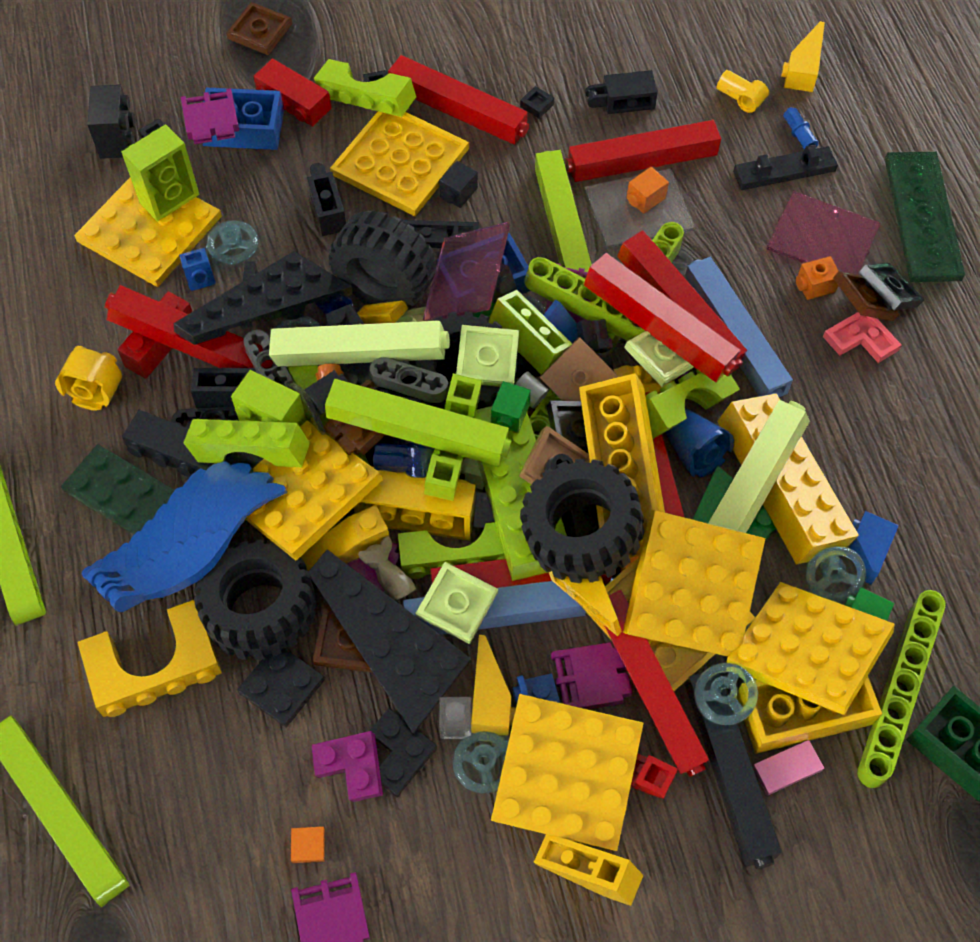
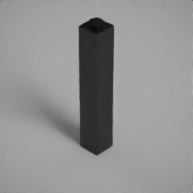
[685,669,782,869]

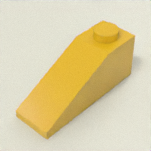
[781,21,825,92]
[300,505,389,571]
[549,571,622,636]
[471,635,516,736]
[534,834,644,906]

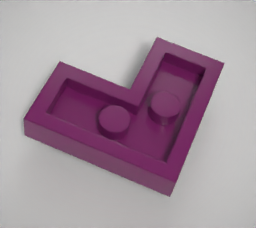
[312,731,383,802]

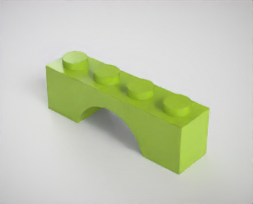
[314,59,416,117]
[646,369,740,439]
[424,374,482,501]
[184,419,310,467]
[398,522,506,579]

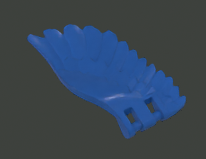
[82,461,287,612]

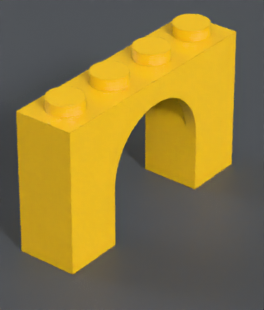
[77,600,222,717]

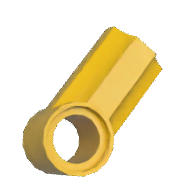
[716,70,769,113]

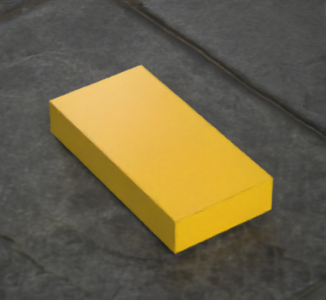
[357,300,408,324]

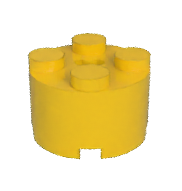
[55,346,122,410]

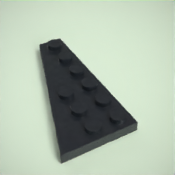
[174,251,352,345]
[309,550,471,734]

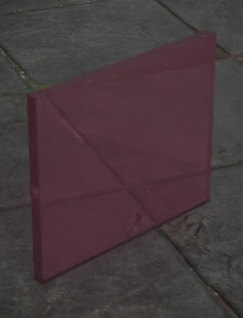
[766,191,880,275]
[423,222,510,321]

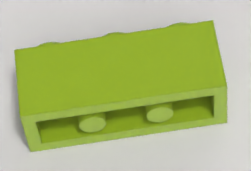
[489,290,572,375]

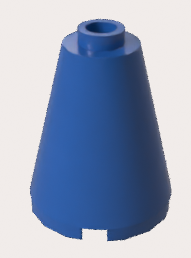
[665,408,735,477]

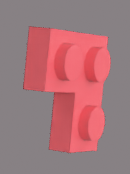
[823,312,902,363]

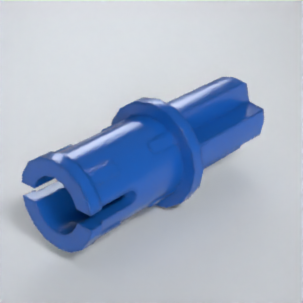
[783,107,819,149]

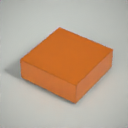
[291,827,325,863]

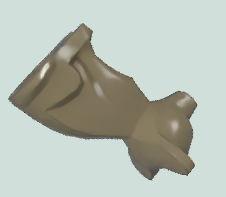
[358,536,416,601]

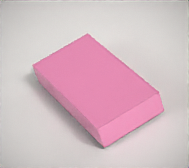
[752,740,824,796]

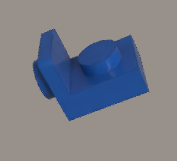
[179,248,216,291]
[512,673,560,706]

